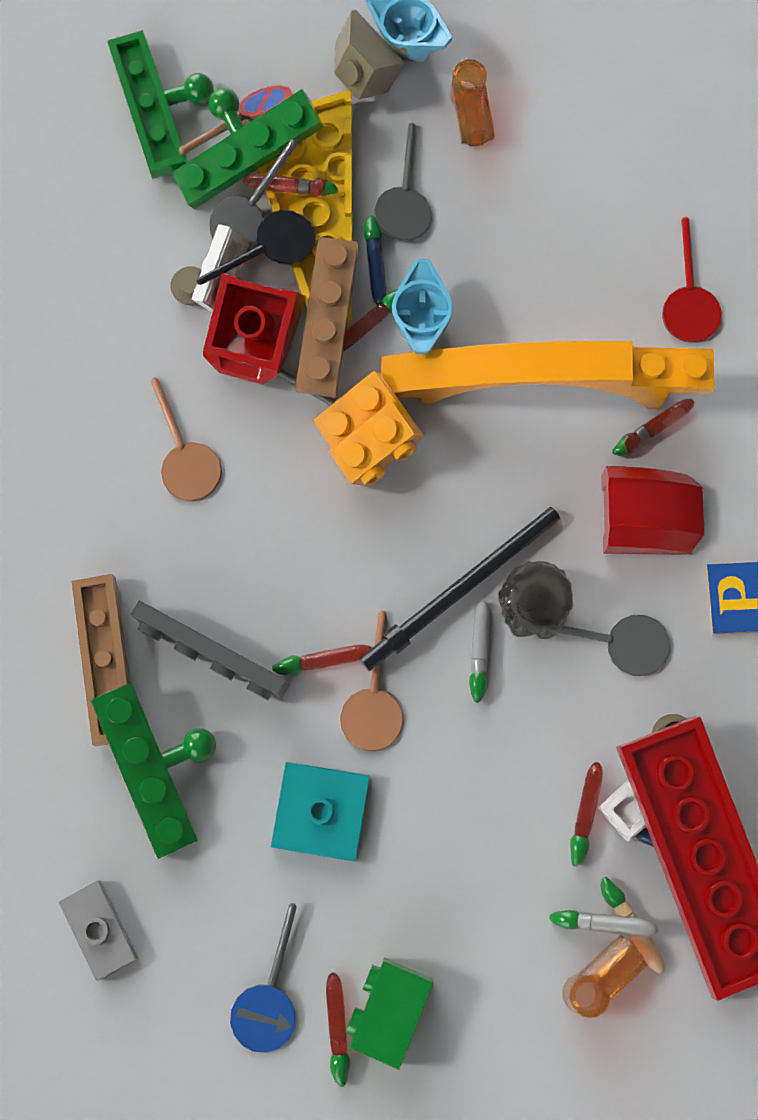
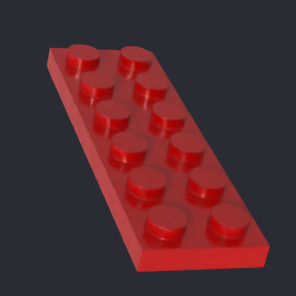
[616,716,758,1001]

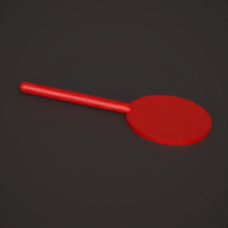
[662,217,722,343]

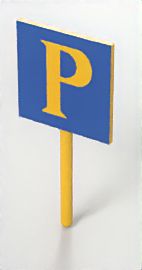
[706,562,758,634]

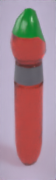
[242,174,338,197]
[612,398,695,456]

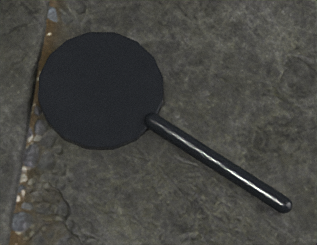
[196,210,315,285]

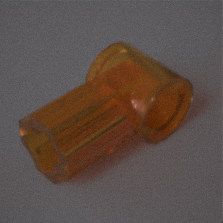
[450,59,495,147]
[562,935,648,1018]

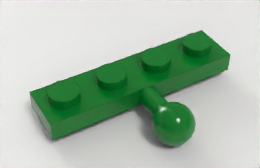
[107,30,214,179]
[172,88,324,209]
[90,682,216,859]

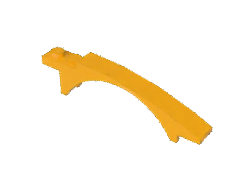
[381,341,715,409]

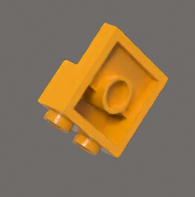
[313,370,425,486]

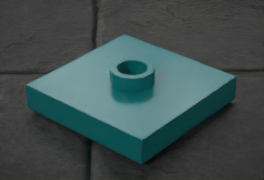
[270,762,370,862]

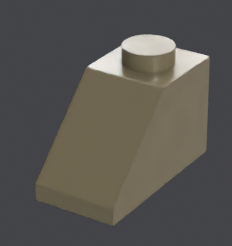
[334,10,404,100]

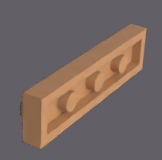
[295,237,359,398]
[71,574,130,747]

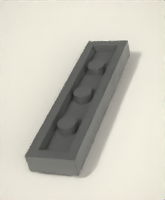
[130,600,289,701]

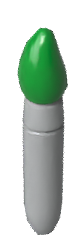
[469,601,490,703]
[549,910,658,937]

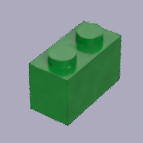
[345,958,433,1070]

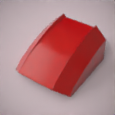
[203,273,306,384]
[601,466,704,555]

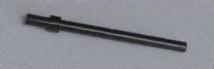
[359,507,560,671]

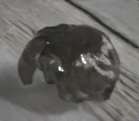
[498,561,574,640]

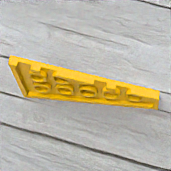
[243,89,353,324]

